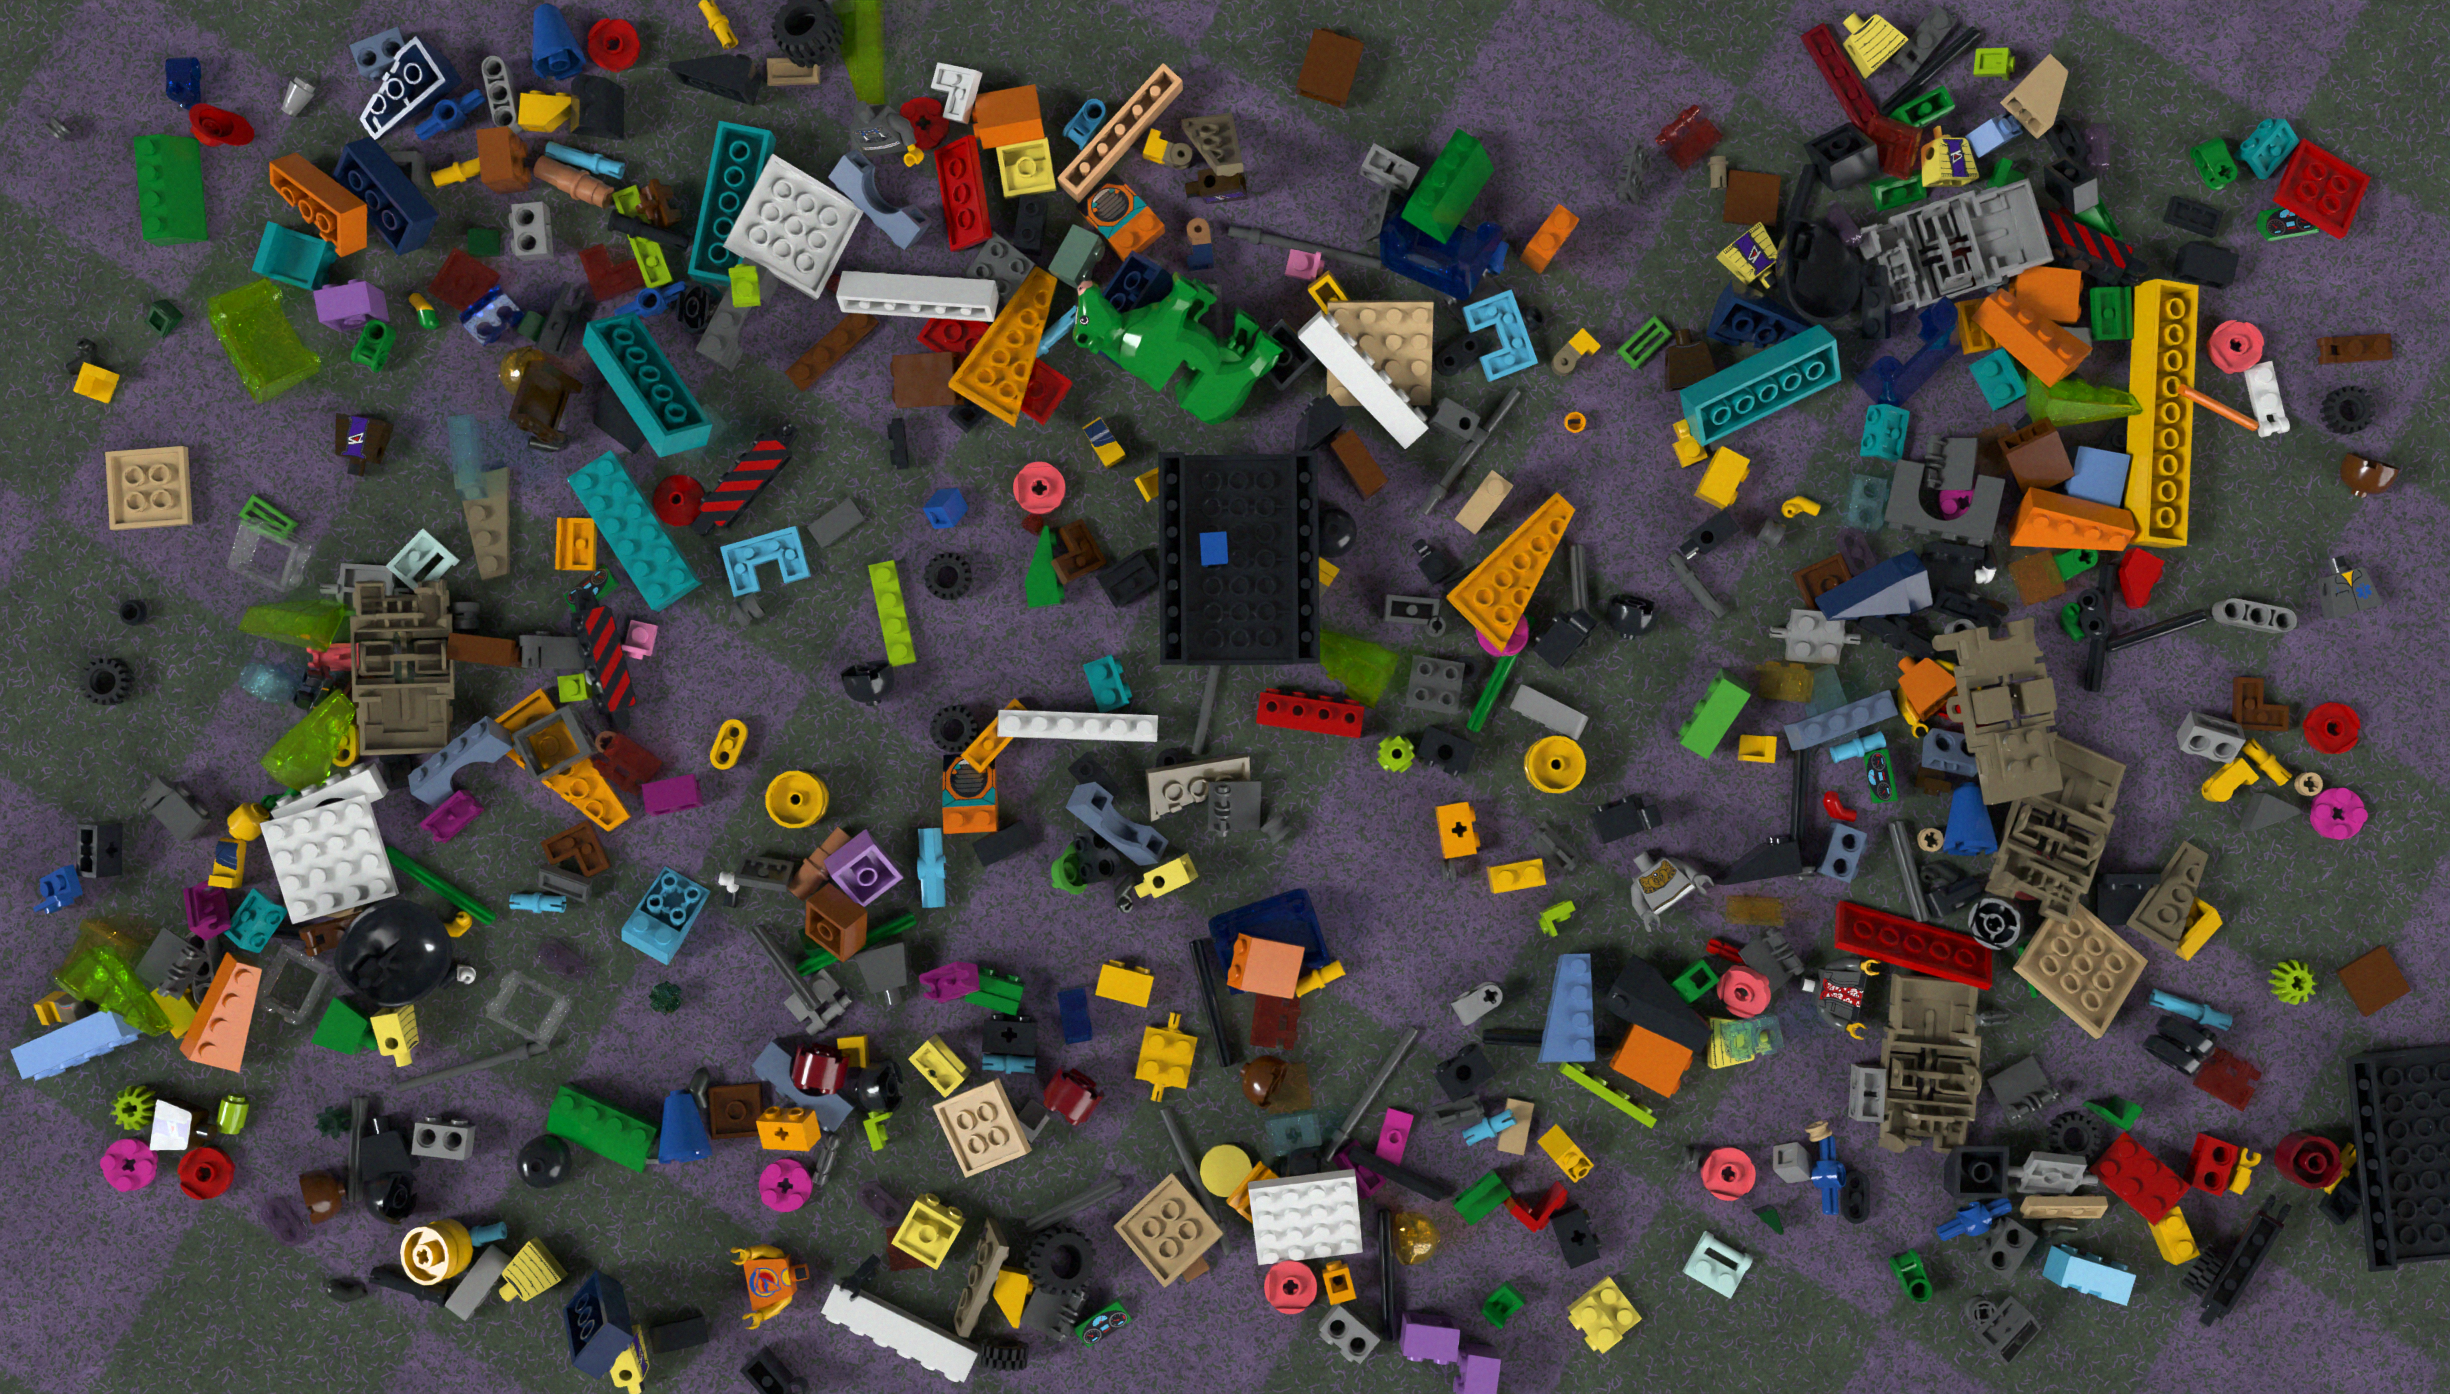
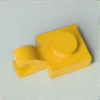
[1672,419,1708,468]
[2227,1146,2261,1195]

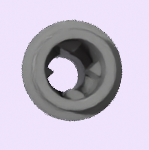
[281,76,316,117]

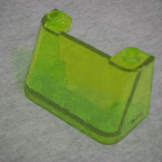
[207,277,321,405]

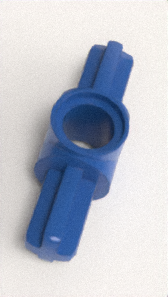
[414,89,486,141]
[614,281,688,318]
[1812,1136,1846,1215]
[1936,1198,2012,1241]

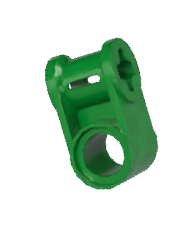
[2190,137,2238,191]
[351,320,396,373]
[2041,549,2098,586]
[1888,1248,1932,1303]

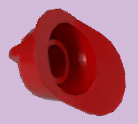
[189,103,255,147]

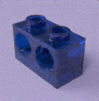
[458,284,524,347]
[1057,985,1094,1045]

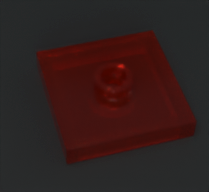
[427,247,501,319]

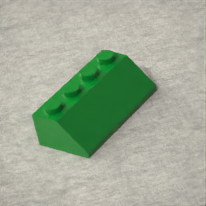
[1401,128,1494,244]
[134,134,208,247]
[546,1082,662,1173]

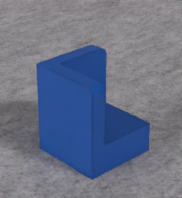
[922,488,968,529]
[1200,531,1228,567]

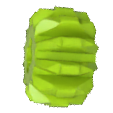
[2268,959,2318,1005]
[110,1085,157,1130]

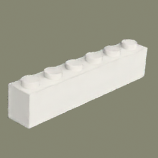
[836,271,999,322]
[1298,310,1429,449]
[997,710,1158,742]
[821,1279,981,1382]

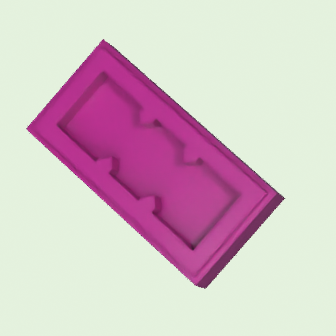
[1374,1107,1414,1166]

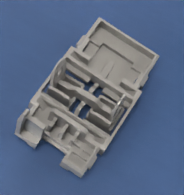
[1856,178,2054,314]

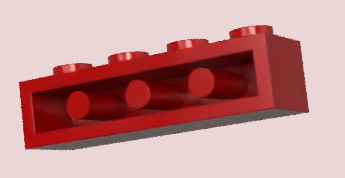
[1256,688,1364,739]

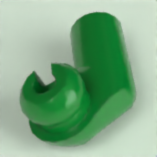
[2060,602,2085,643]
[261,784,301,811]

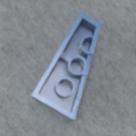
[1537,954,1595,1063]

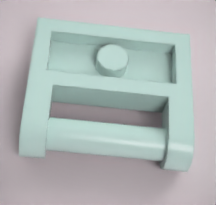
[386,528,460,591]
[1683,1231,1753,1299]

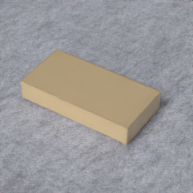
[767,58,820,86]
[1497,1097,1534,1156]

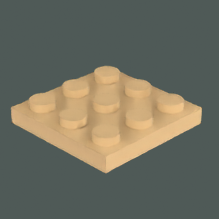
[105,446,193,531]
[933,1078,1032,1178]
[1113,1173,1225,1288]

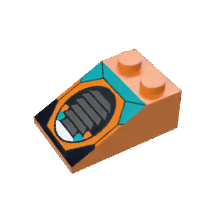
[1076,174,1165,262]
[942,754,999,834]

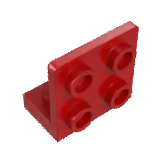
[1503,1180,1568,1233]

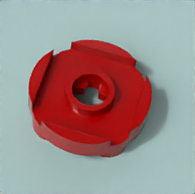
[587,18,642,73]
[899,97,950,151]
[2303,702,2360,754]
[177,1146,235,1200]

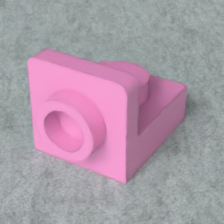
[1285,249,1325,282]
[621,620,658,660]

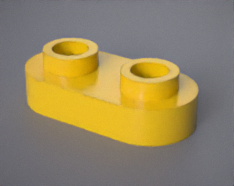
[329,717,360,767]
[710,719,748,770]

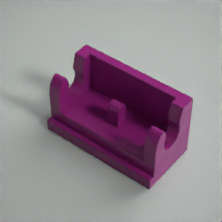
[642,774,704,817]
[419,790,485,844]
[183,880,231,941]
[919,961,980,1004]

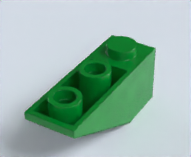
[1025,526,1065,609]
[1667,958,1720,1005]

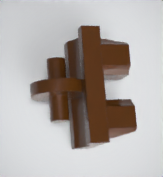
[635,178,682,229]

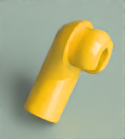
[1781,495,1821,518]
[443,911,472,937]

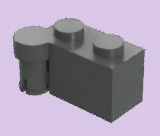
[1383,595,1446,638]
[519,631,585,670]
[136,775,213,842]

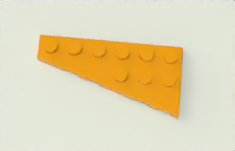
[948,266,1058,427]
[1446,492,1575,653]
[494,688,632,832]

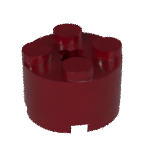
[791,1043,850,1095]
[1043,1065,1105,1126]
[2274,1131,2342,1189]

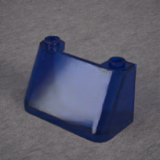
[1380,190,1503,300]
[1853,296,1960,407]
[1208,888,1331,996]

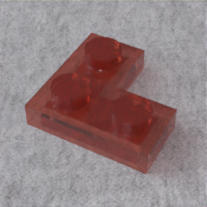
[1866,113,1923,181]
[578,243,646,303]

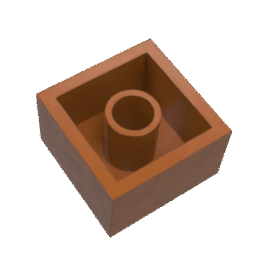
[476,126,531,195]
[805,883,868,963]

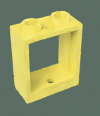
[909,1034,972,1098]

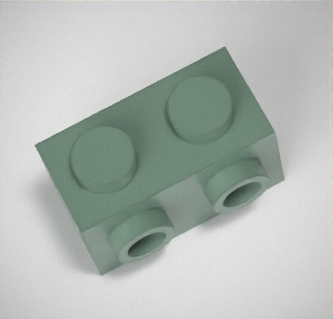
[1048,224,1106,289]

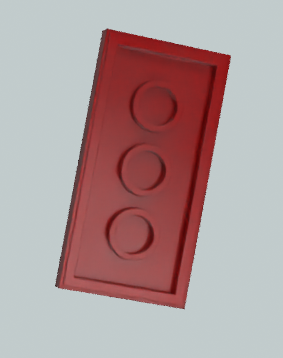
[934,135,993,252]

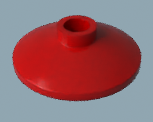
[653,475,705,526]

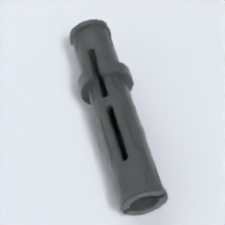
[1665,550,1728,621]

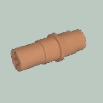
[534,155,615,209]
[788,826,853,902]

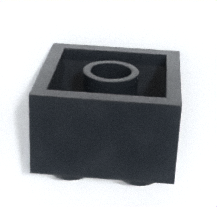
[571,74,624,140]
[1803,122,1880,192]
[1251,318,1318,392]
[593,387,647,455]
[1294,394,1349,451]
[1943,1145,2009,1198]

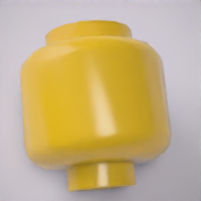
[227,802,269,841]

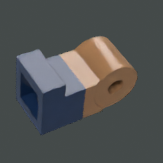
[1187,218,1214,271]

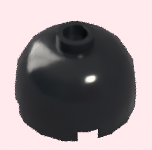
[676,281,724,335]
[1318,506,1357,558]
[1607,594,1661,640]
[840,660,895,706]
[1968,896,2026,950]
[855,1059,903,1113]
[517,1135,572,1189]
[1281,1146,1321,1178]
[365,1171,417,1225]

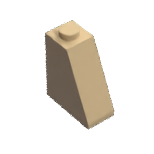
[2000,54,2069,139]
[1455,470,1513,534]

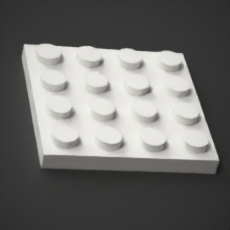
[723,154,864,300]
[260,794,399,924]
[1248,1169,1363,1265]

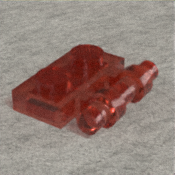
[1655,104,1723,172]
[592,731,663,796]
[1249,993,1302,1050]
[2192,1047,2262,1112]

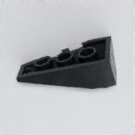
[1602,953,1713,1053]

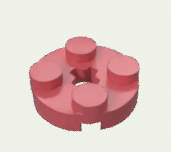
[2206,320,2264,374]
[1013,462,1066,515]
[1717,965,1771,1018]
[1701,1146,1756,1201]
[1264,1260,1317,1314]

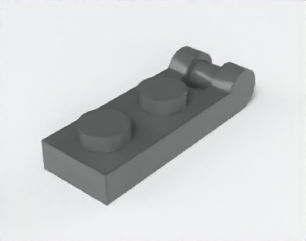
[1891,5,1957,77]

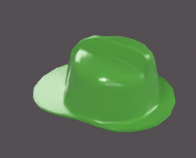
[1051,840,1088,895]

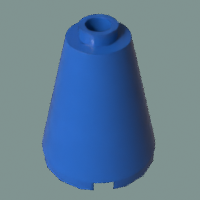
[532,4,586,80]
[1943,782,1998,856]
[658,1089,712,1164]

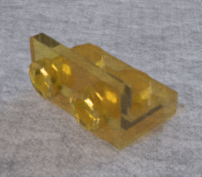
[1755,661,1815,703]

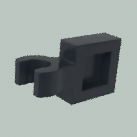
[1412,538,1453,585]
[839,1253,881,1302]

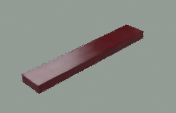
[1800,22,1904,169]

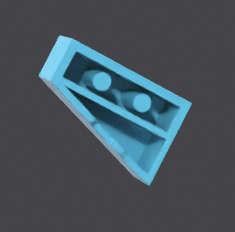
[2042,1244,2136,1306]

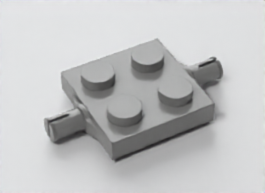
[320,563,413,616]
[1769,607,1861,665]
[2008,1151,2098,1196]

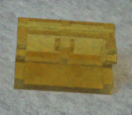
[1725,896,1784,926]

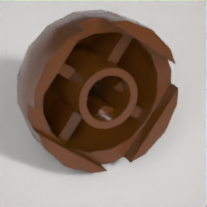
[2340,452,2399,498]
[1240,1055,1289,1110]
[298,1169,346,1225]

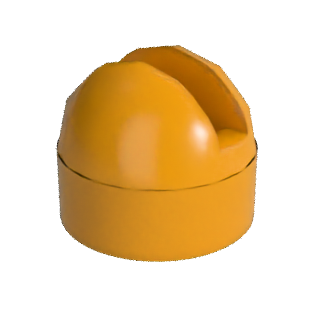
[1564,411,1586,433]

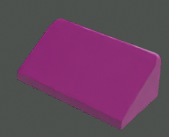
[1332,1139,1387,1200]

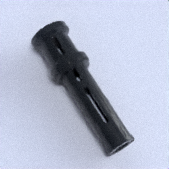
[607,208,691,252]
[369,1266,453,1308]

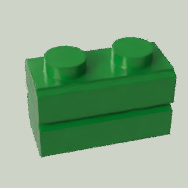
[1889,85,1955,139]
[965,966,1026,1016]

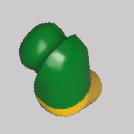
[409,293,439,330]

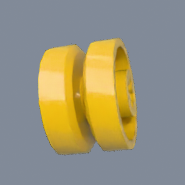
[1524,736,1586,793]
[765,771,829,828]
[400,1218,473,1285]

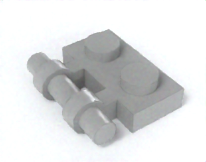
[783,967,853,1036]

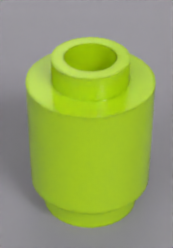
[216,1093,250,1134]

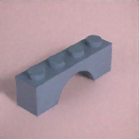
[828,149,932,250]
[1783,690,1898,751]
[408,716,513,807]
[1065,782,1168,866]
[752,1038,857,1132]

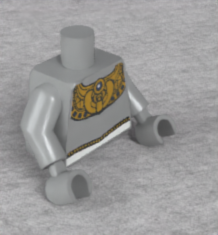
[1631,851,1714,932]

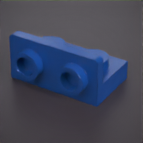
[33,864,83,914]

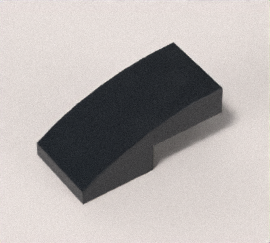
[948,397,989,434]
[379,754,413,791]
[972,819,1034,867]
[2318,1165,2361,1226]
[648,1315,709,1354]

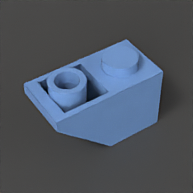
[1965,112,2023,158]

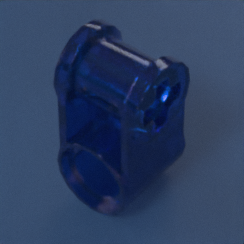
[165,57,201,110]

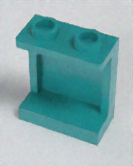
[252,221,337,292]

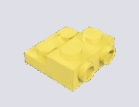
[996,137,1057,199]
[891,1193,966,1270]
[1567,1275,1642,1354]

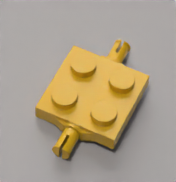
[1134,1012,1198,1102]

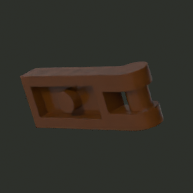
[2316,333,2393,365]
[299,911,363,956]

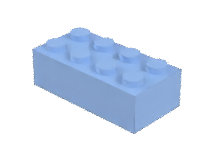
[11,1002,146,1081]

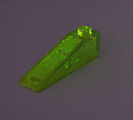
[833,0,885,105]
[2025,370,2143,427]
[238,599,349,653]
[1320,628,1399,709]
[259,689,356,791]
[54,944,174,1037]

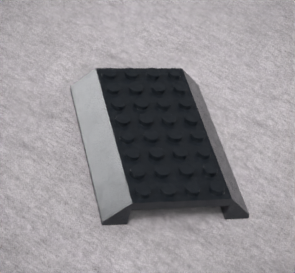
[1158,451,1320,666]
[2346,1044,2450,1272]

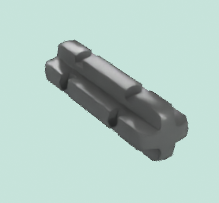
[1974,1009,2010,1026]
[812,1133,841,1185]

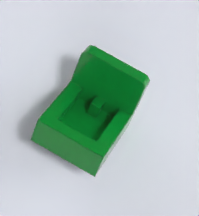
[1481,1280,1526,1329]

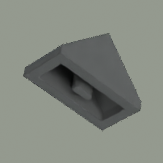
[2239,793,2301,832]

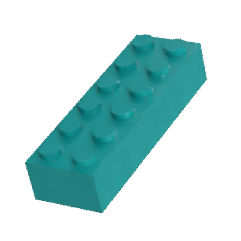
[688,121,776,287]
[582,312,712,458]
[1679,324,1841,447]
[566,450,703,612]

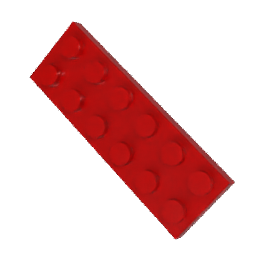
[916,318,1073,426]
[1834,900,1992,991]

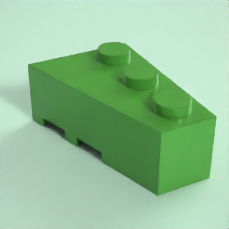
[1678,667,1751,759]

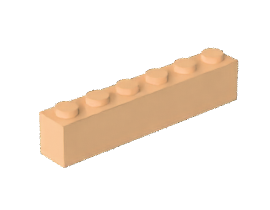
[1058,63,1183,203]

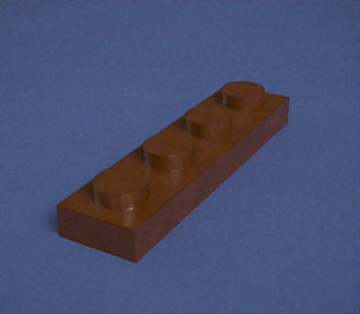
[784,313,880,392]

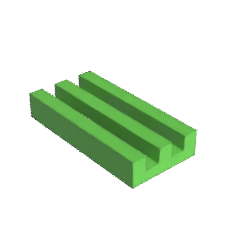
[1616,316,1672,370]
[239,494,298,544]

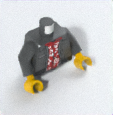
[1800,958,1881,1040]

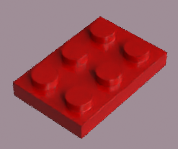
[2089,1132,2191,1227]

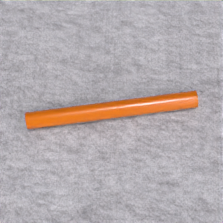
[2177,384,2259,431]

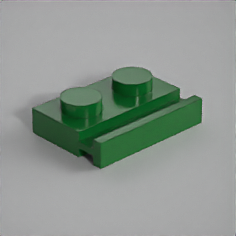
[2090,286,2133,341]

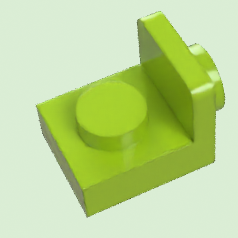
[1973,48,2015,81]
[729,264,761,308]
[557,672,593,703]
[1538,899,1576,937]
[863,1111,893,1152]

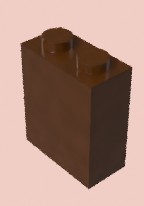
[1295,28,1364,109]
[890,352,964,408]
[1997,416,2075,497]
[1328,429,1388,502]
[446,633,525,669]

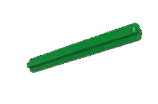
[1466,614,1535,733]
[385,846,497,925]
[795,912,917,977]

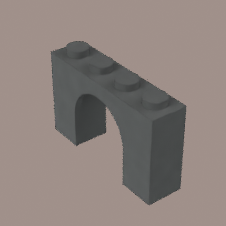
[696,257,780,373]
[1883,459,2005,547]

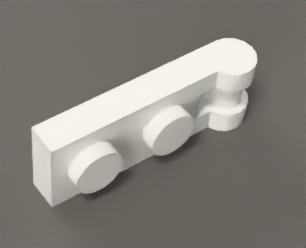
[2244,361,2290,437]

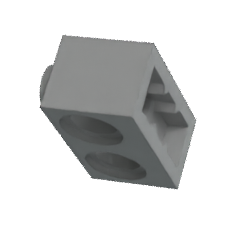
[1360,143,1420,198]
[509,202,554,261]
[2176,711,2246,764]
[1848,1064,1887,1123]
[411,1115,476,1160]
[1318,1302,1380,1364]

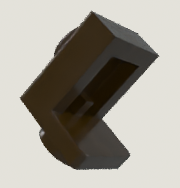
[1914,762,1952,797]

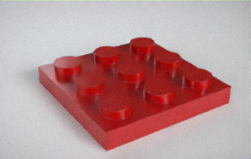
[2272,138,2371,240]

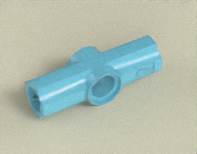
[917,828,947,908]

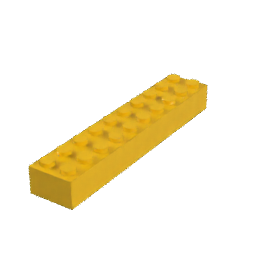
[2124,279,2199,548]

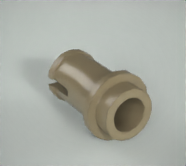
[1707,156,1729,190]

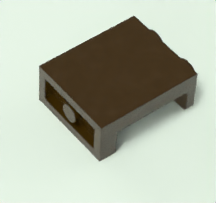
[508,361,583,444]

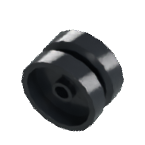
[2142,1014,2216,1079]

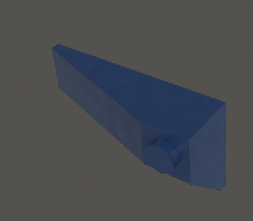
[360,36,463,141]
[1706,279,1815,349]
[1815,549,1933,621]

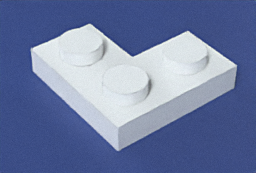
[931,63,982,124]

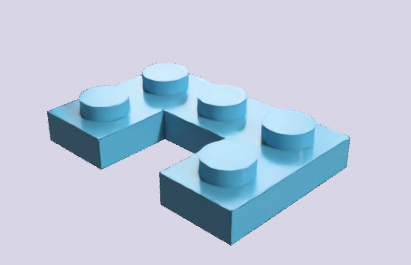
[1461,289,1538,382]
[720,526,811,598]

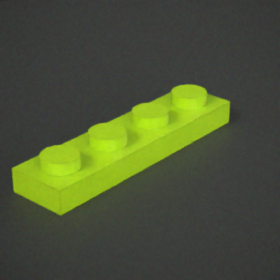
[612,185,675,288]
[868,560,917,667]
[1558,1062,1657,1129]

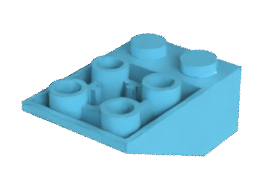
[622,866,711,965]

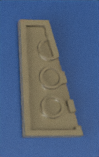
[1181,112,1244,176]
[457,467,510,581]
[1145,753,1250,822]
[2126,840,2209,954]
[953,1217,1009,1338]

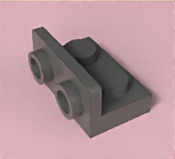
[734,854,795,892]

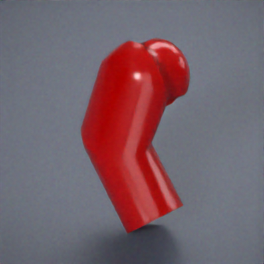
[1823,790,1857,822]

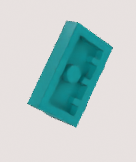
[2233,118,2300,180]
[1968,347,2028,411]
[1860,404,1910,463]
[1083,654,1133,713]
[223,888,288,953]

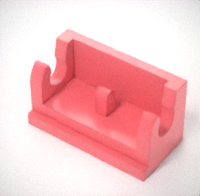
[307,643,359,672]

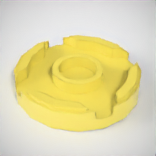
[1200,1143,1252,1197]

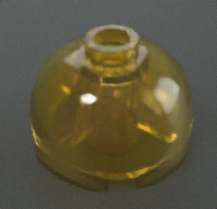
[498,346,547,396]
[1393,1211,1440,1265]

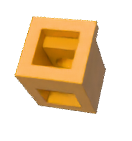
[1322,1260,1356,1305]

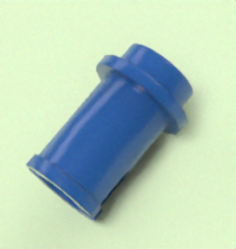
[1484,240,1509,275]

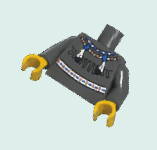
[850,101,924,167]

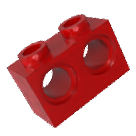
[2182,1132,2239,1197]

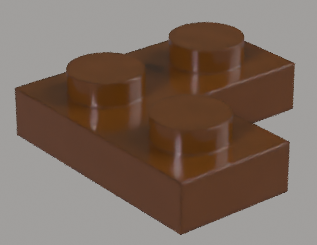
[1051,518,1107,585]
[2232,677,2289,732]
[540,820,612,878]

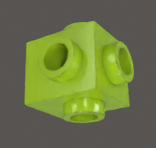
[1377,735,1415,773]

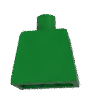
[311,995,379,1055]

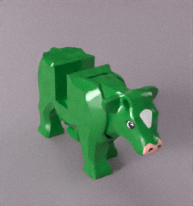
[1072,271,1284,425]

